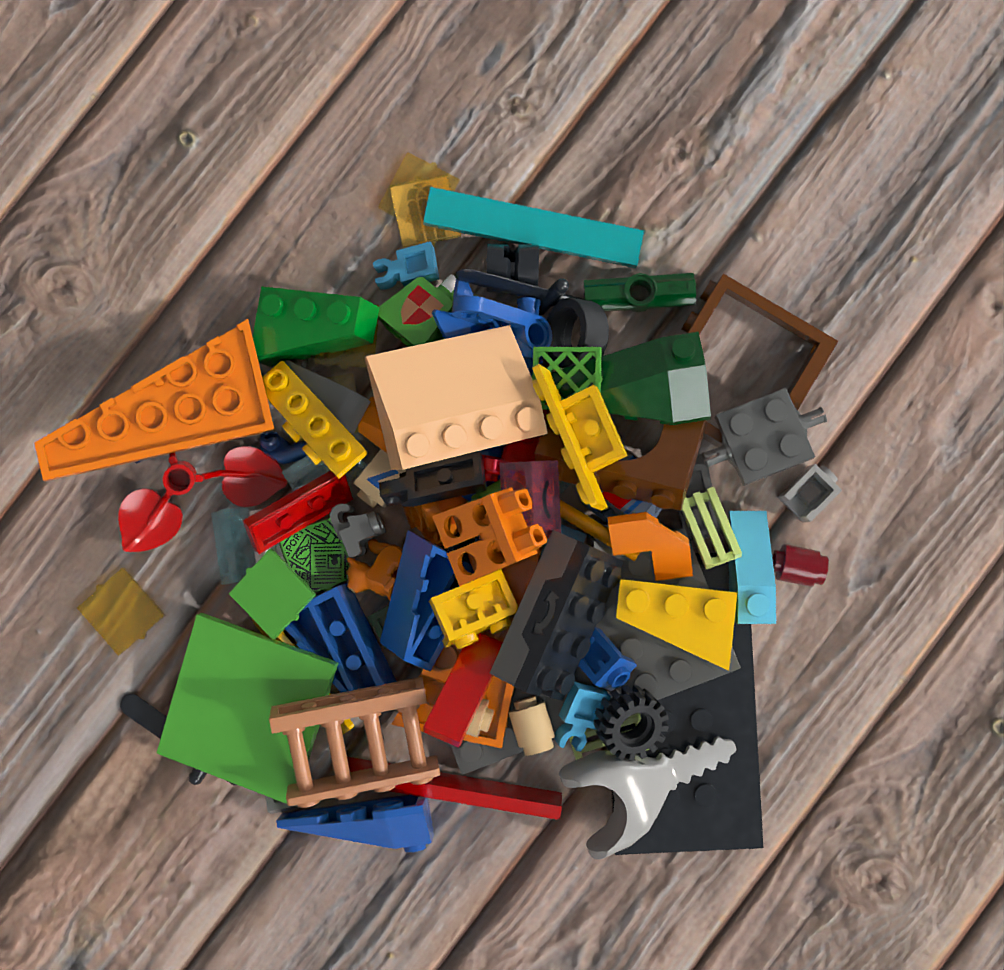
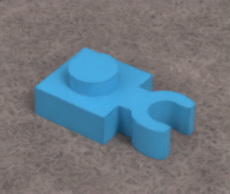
[373,241,440,290]
[554,682,611,752]

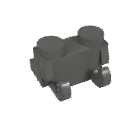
[330,504,387,557]

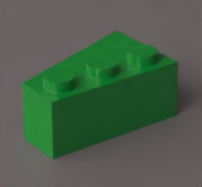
[252,286,380,367]

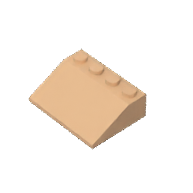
[365,325,548,470]

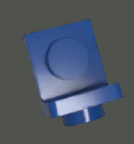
[578,627,637,691]

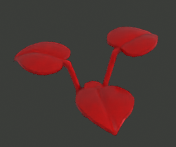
[118,446,287,552]

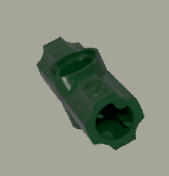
[583,273,696,312]

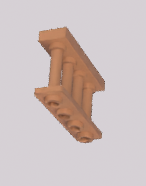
[269,677,440,808]

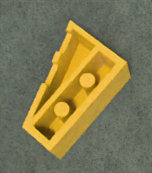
[616,579,737,671]

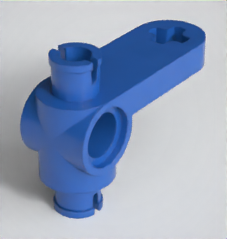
[452,295,552,376]

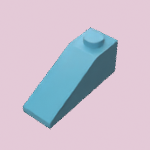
[728,511,776,624]

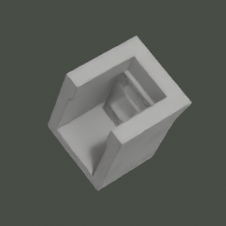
[777,464,842,523]

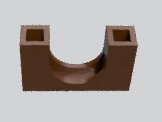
[535,412,706,511]

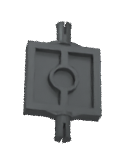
[702,388,827,486]

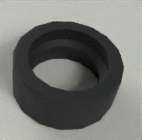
[546,298,609,368]

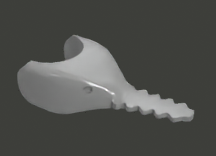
[559,736,736,859]

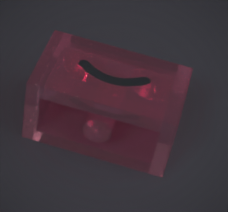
[500,460,561,539]

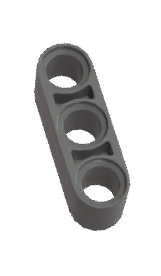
[285,360,370,435]

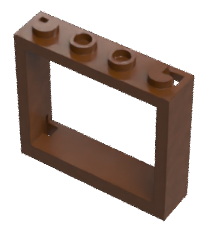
[681,273,838,447]

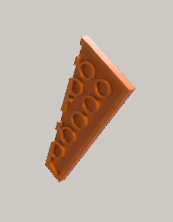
[34,319,274,481]

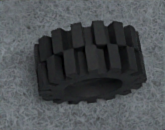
[594,685,669,761]

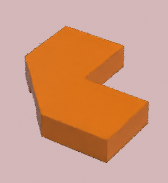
[607,512,693,581]

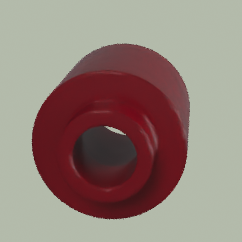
[772,544,829,587]

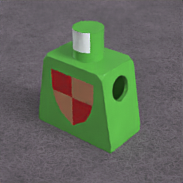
[378,274,456,347]

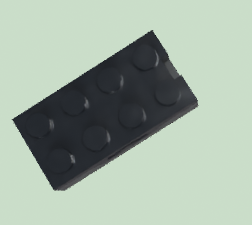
[490,530,624,701]

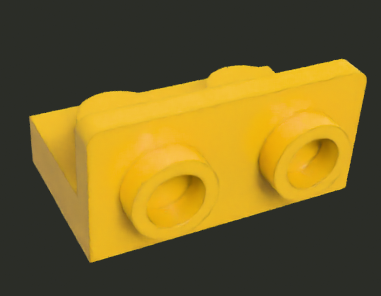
[429,569,518,649]

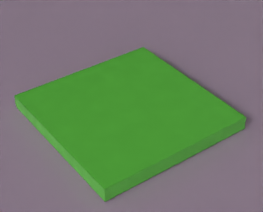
[156,613,338,804]

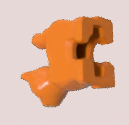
[346,539,403,600]

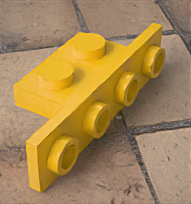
[262,361,367,479]
[532,364,628,511]

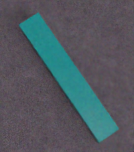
[423,187,644,268]

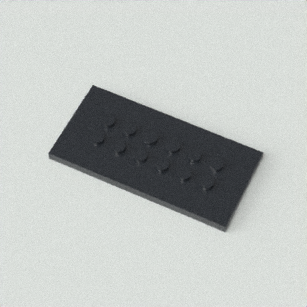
[611,552,764,855]

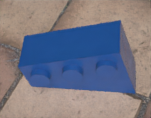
[380,530,474,671]
[285,583,397,693]

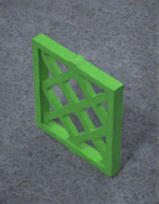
[531,347,603,410]

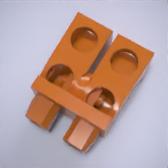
[432,487,547,586]

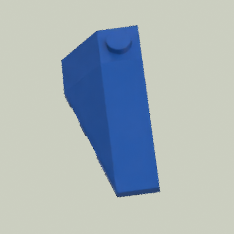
[276,795,434,852]

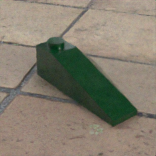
[551,332,711,425]

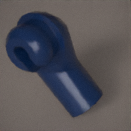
[259,430,309,464]

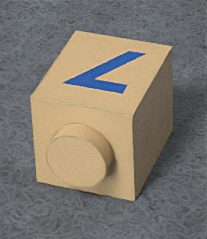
[354,449,406,508]

